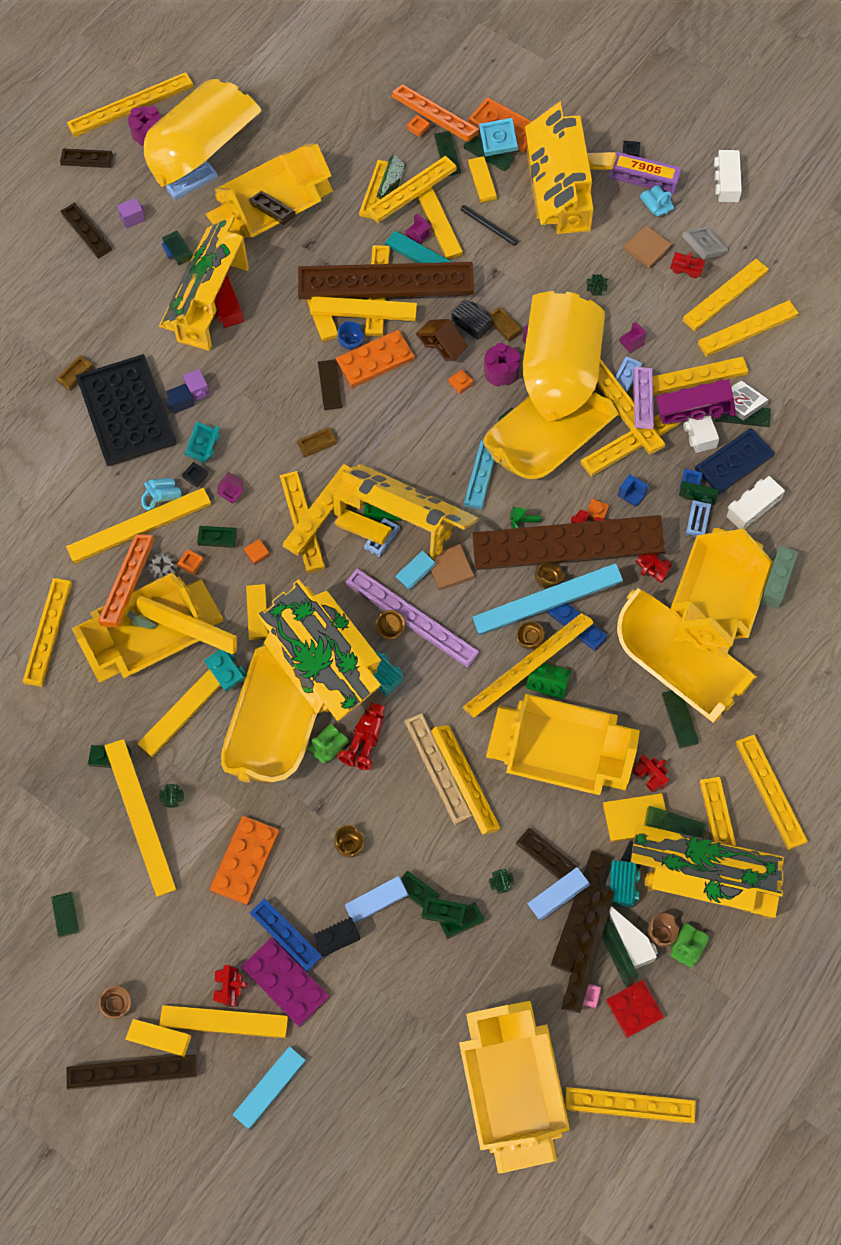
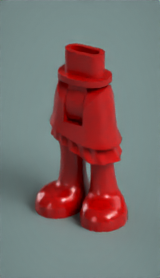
[336,703,385,770]

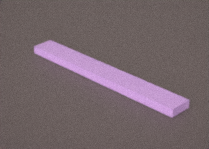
[346,568,479,668]

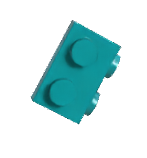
[184,421,220,463]
[204,649,247,692]

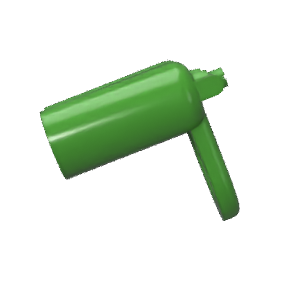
[308,724,349,764]
[670,923,710,968]

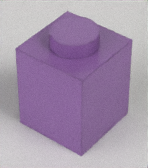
[117,198,146,229]
[183,369,210,401]

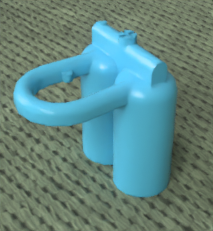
[640,185,674,217]
[141,478,181,511]

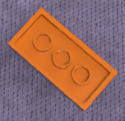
[468,97,532,153]
[335,330,415,388]
[209,816,280,906]

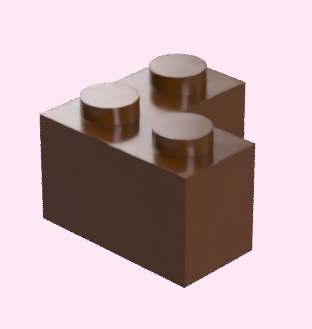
[416,319,468,361]

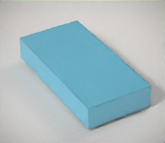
[395,550,436,590]

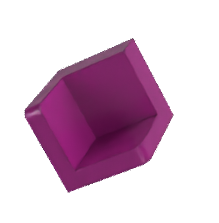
[405,214,431,244]
[619,321,646,353]
[217,472,244,504]

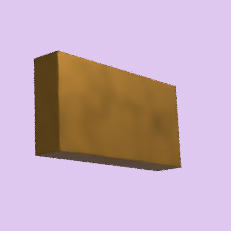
[489,306,522,342]
[56,355,94,391]
[297,427,338,458]

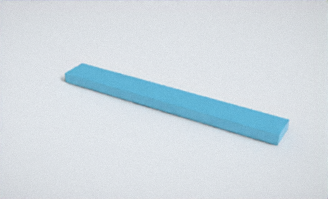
[472,563,623,636]

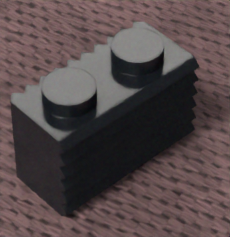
[451,299,492,340]
[313,917,360,957]

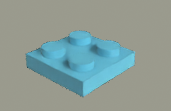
[479,118,518,156]

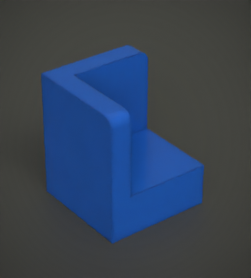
[618,474,648,507]

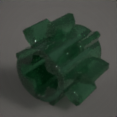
[587,274,608,296]
[159,784,184,808]
[489,869,515,894]

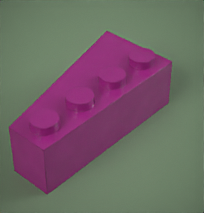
[656,379,736,424]

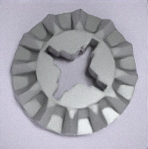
[147,552,178,580]

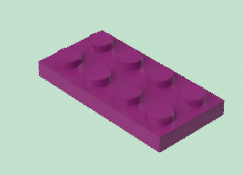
[241,937,330,1028]

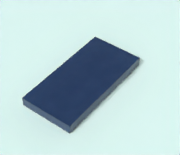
[695,428,775,495]

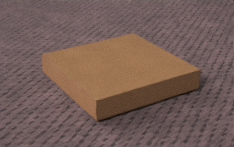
[623,225,672,269]
[428,544,474,591]

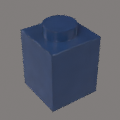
[165,383,194,414]

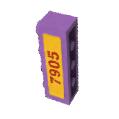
[609,152,681,194]

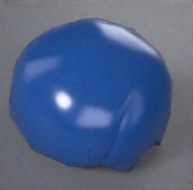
[337,321,364,350]

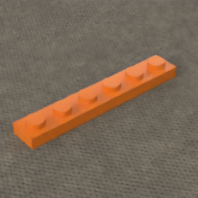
[392,84,479,142]
[98,534,155,627]

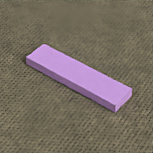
[633,367,654,429]

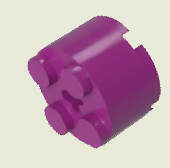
[128,106,161,146]
[484,343,520,386]

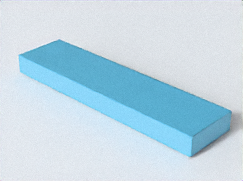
[464,440,495,510]
[233,1046,306,1130]

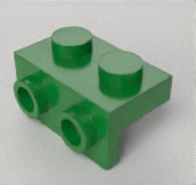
[526,662,571,699]

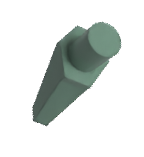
[127,611,158,629]

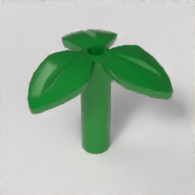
[509,507,541,529]

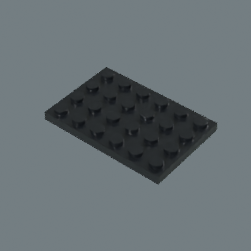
[76,354,177,467]

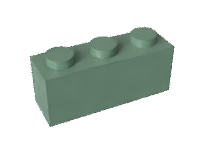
[760,546,798,609]

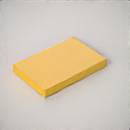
[602,793,671,843]

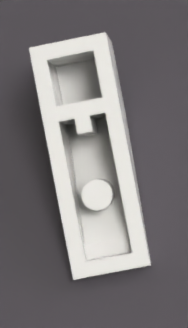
[608,907,658,971]

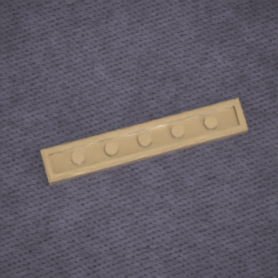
[404,713,473,826]

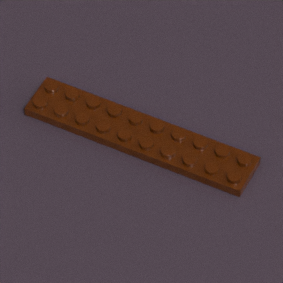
[298,262,474,299]
[473,515,665,570]

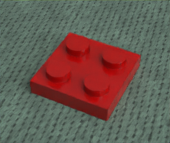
[606,980,664,1038]

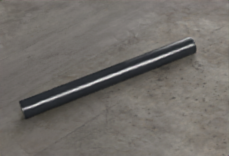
[461,205,518,246]

